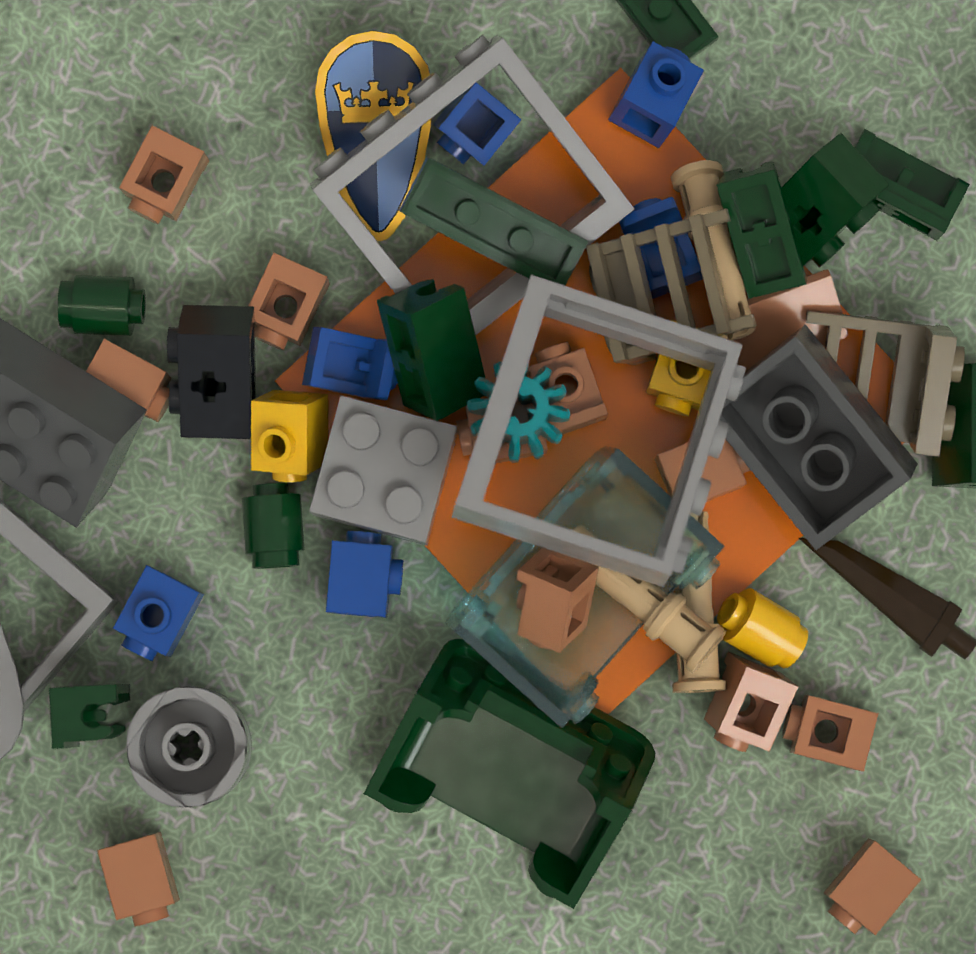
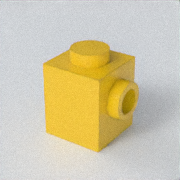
[646,319,711,416]
[251,390,328,482]

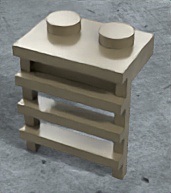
[586,208,757,365]
[805,310,965,457]

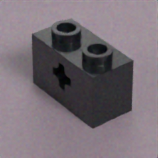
[167,305,256,439]

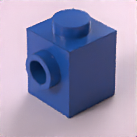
[608,41,704,148]
[433,82,522,166]
[326,531,403,618]
[113,565,204,662]

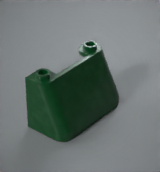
[363,639,655,909]

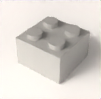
[309,396,458,546]

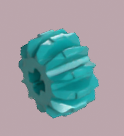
[467,362,570,463]

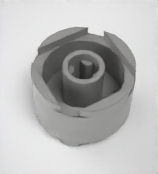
[126,687,252,807]

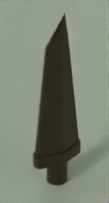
[799,538,976,659]

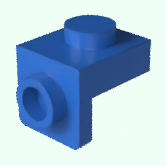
[619,197,703,299]
[302,327,398,400]

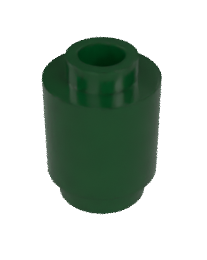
[58,275,146,336]
[242,483,305,569]

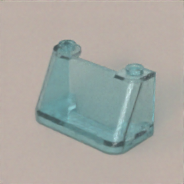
[445,446,725,728]

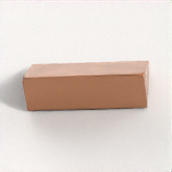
[727,269,848,371]

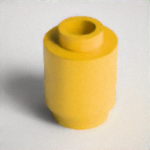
[717,588,808,669]

